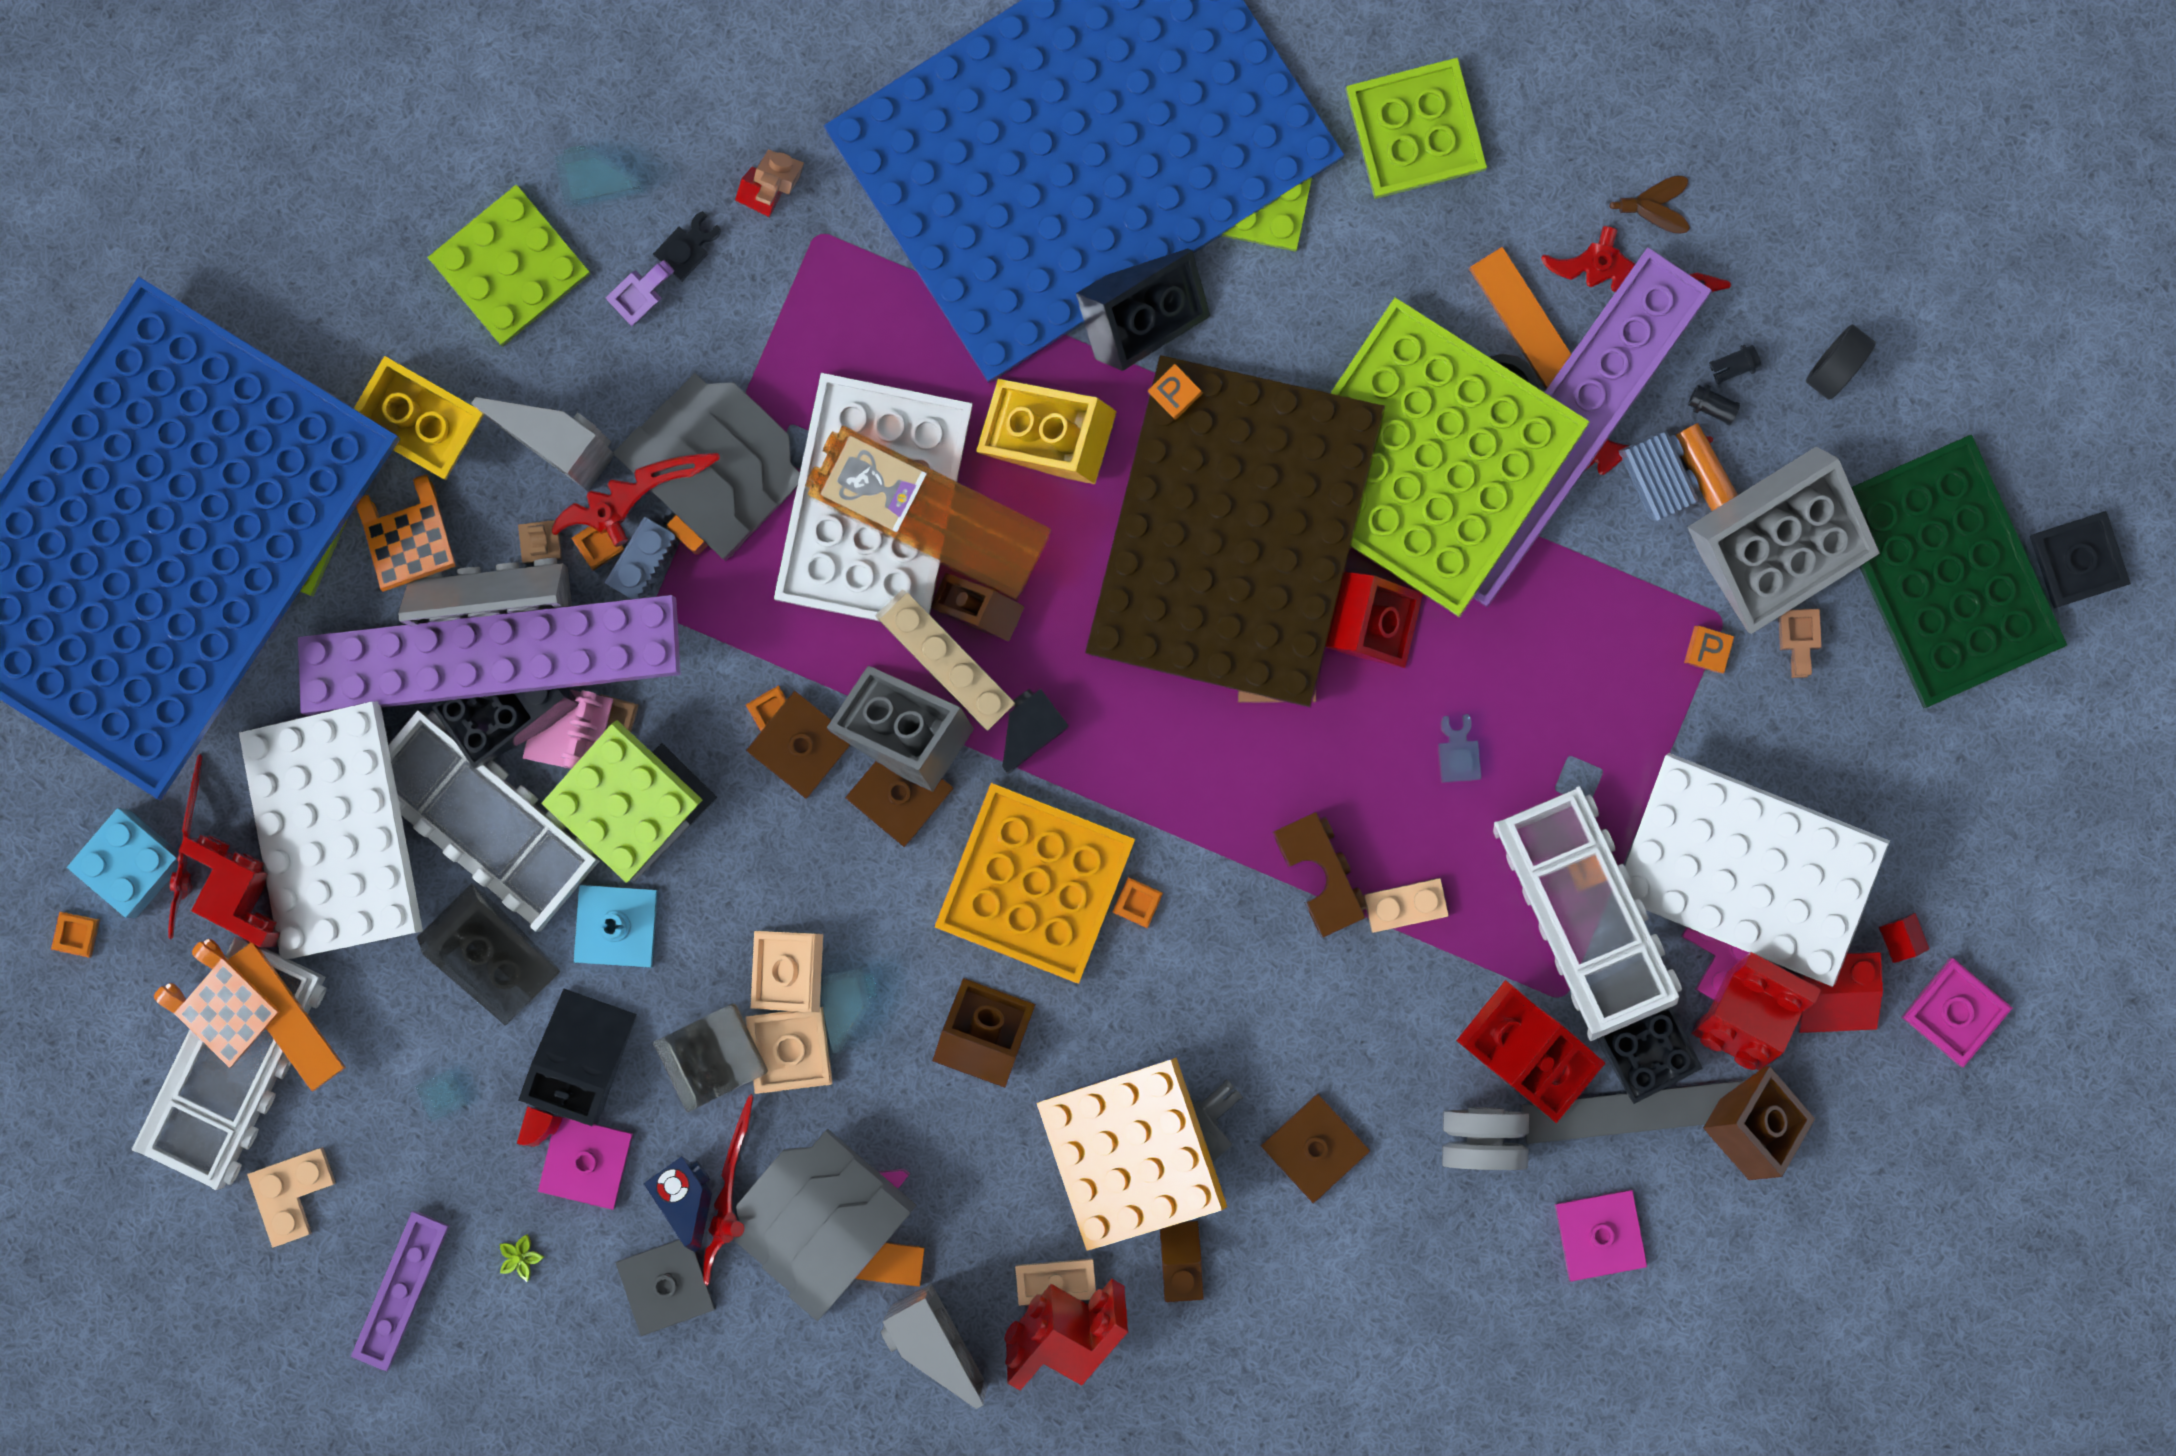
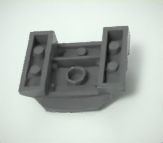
[613,373,800,562]
[734,1128,917,1322]

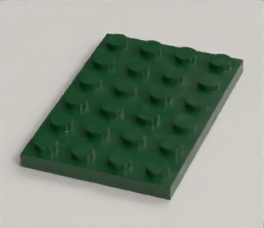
[1851,434,2068,709]

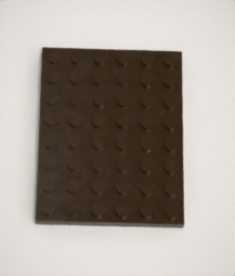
[1085,355,1385,708]

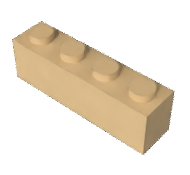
[875,589,1015,731]

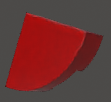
[517,1106,563,1147]

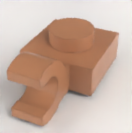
[754,149,804,205]
[1778,609,1822,678]

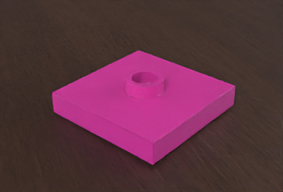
[1901,958,2012,1068]
[538,1115,633,1210]
[1554,1189,1647,1282]

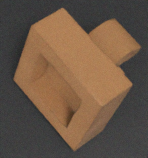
[518,520,562,564]

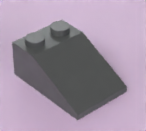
[827,665,974,792]

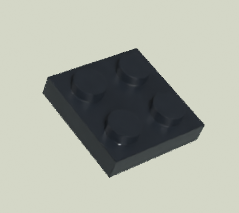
[2030,511,2131,608]

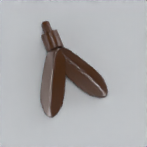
[1609,176,1690,234]

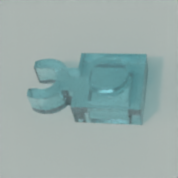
[1438,714,1481,783]

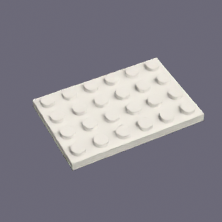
[774,373,973,621]
[239,702,423,960]
[1614,753,1890,987]

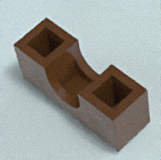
[1272,812,1368,938]

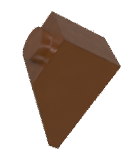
[931,573,1025,642]

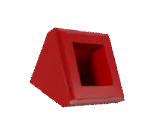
[735,166,782,218]
[1879,913,1929,963]

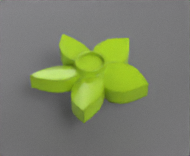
[499,1234,545,1282]

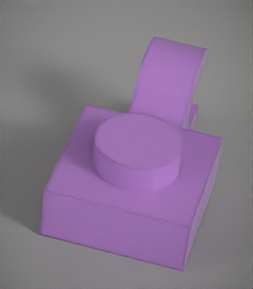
[606,260,675,326]

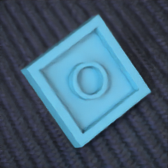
[574,885,658,968]

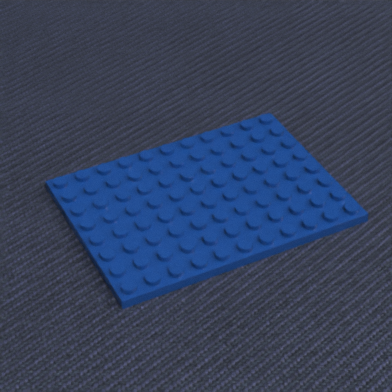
[823,0,1344,383]
[0,276,400,801]

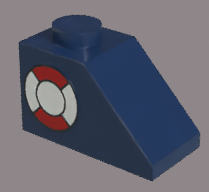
[643,1156,712,1252]

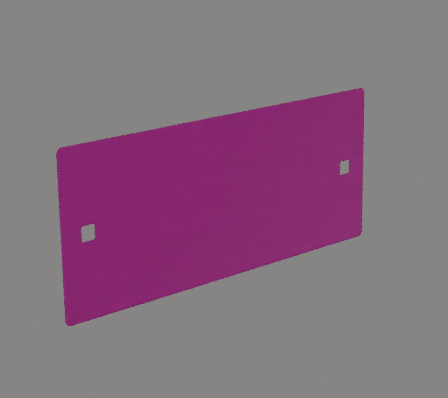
[656,234,1723,998]

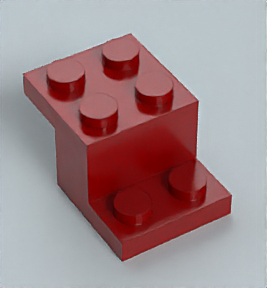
[178,834,281,947]
[1691,952,1821,1070]
[1456,980,1605,1123]
[1004,1279,1128,1391]

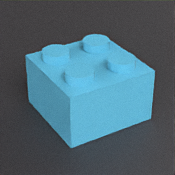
[66,808,179,918]

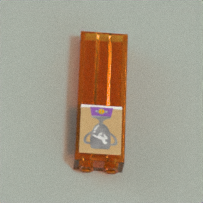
[805,425,1052,602]

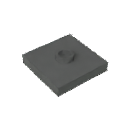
[615,1239,716,1336]

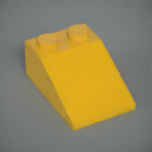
[353,356,484,480]
[976,379,1117,484]

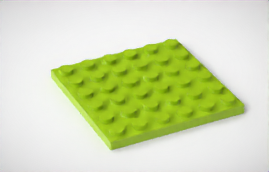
[1331,297,1590,618]

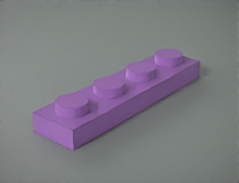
[351,1210,450,1372]

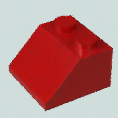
[1326,572,1423,668]
[1795,952,1883,1033]

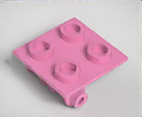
[523,690,613,769]

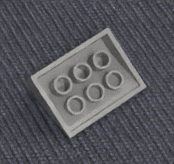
[471,397,615,491]
[1687,446,1880,634]
[398,558,572,626]
[880,1283,988,1409]

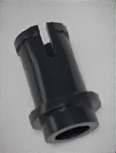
[1709,345,1761,385]
[1688,384,1740,426]

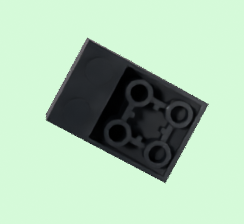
[432,687,579,769]
[1590,960,1703,1104]
[518,988,637,1126]

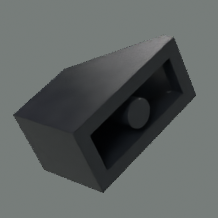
[1002,689,1069,774]

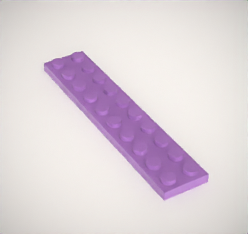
[1473,247,1712,608]
[298,595,681,716]

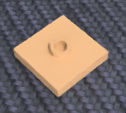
[751,931,823,1012]
[746,1007,833,1094]

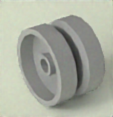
[1442,1107,1529,1170]

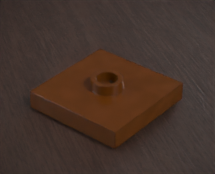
[746,690,850,799]
[845,761,954,848]
[1260,1093,1370,1204]

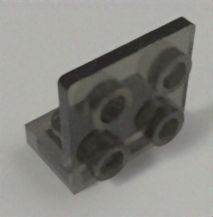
[653,1003,768,1113]

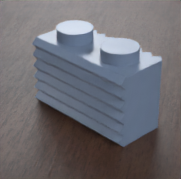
[1619,431,1700,521]
[605,517,680,600]

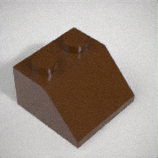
[932,978,1036,1088]
[1703,1066,1815,1180]

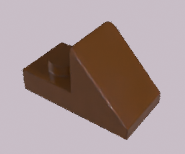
[1160,1221,1204,1302]

